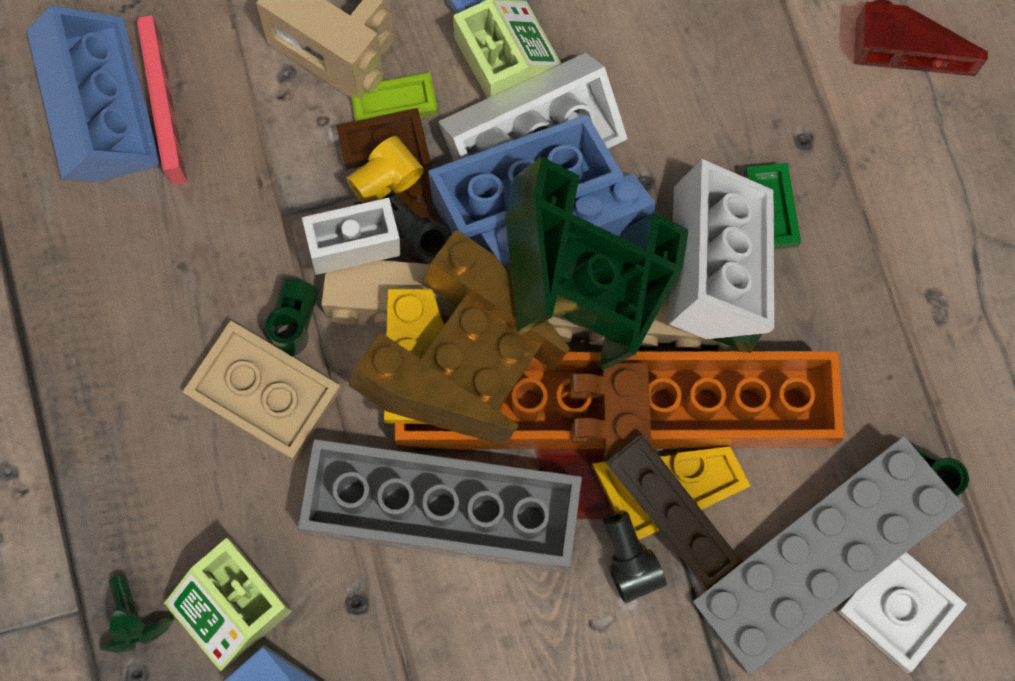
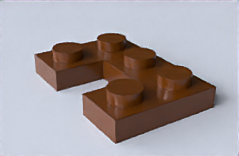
[337,108,444,239]

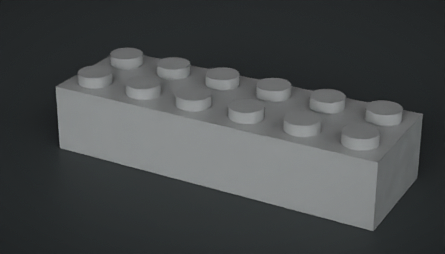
[298,439,582,573]

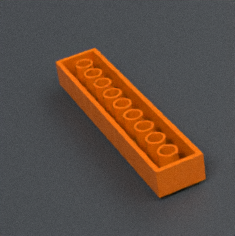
[395,351,845,450]

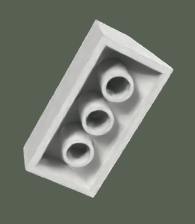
[438,53,628,161]
[668,159,774,339]

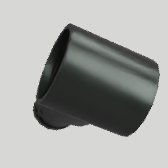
[389,195,451,264]
[603,510,667,604]

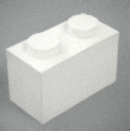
[302,198,400,275]

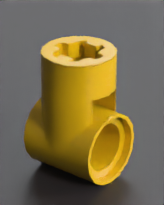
[346,136,425,204]

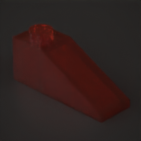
[854,0,988,76]

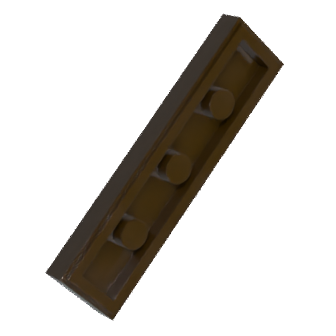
[602,429,742,590]

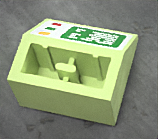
[453,0,562,98]
[164,538,292,672]

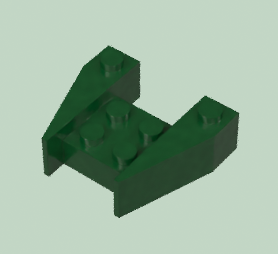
[505,157,688,370]

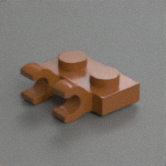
[570,363,652,455]

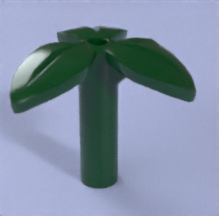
[99,575,175,653]

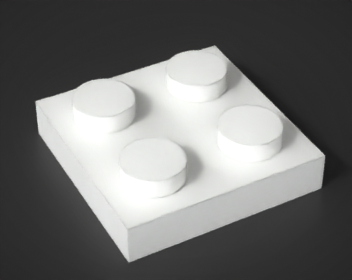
[837,552,967,673]

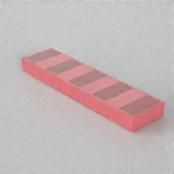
[137,15,187,185]

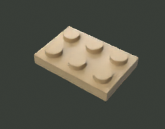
[182,320,341,462]

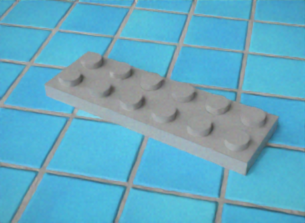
[693,436,964,675]

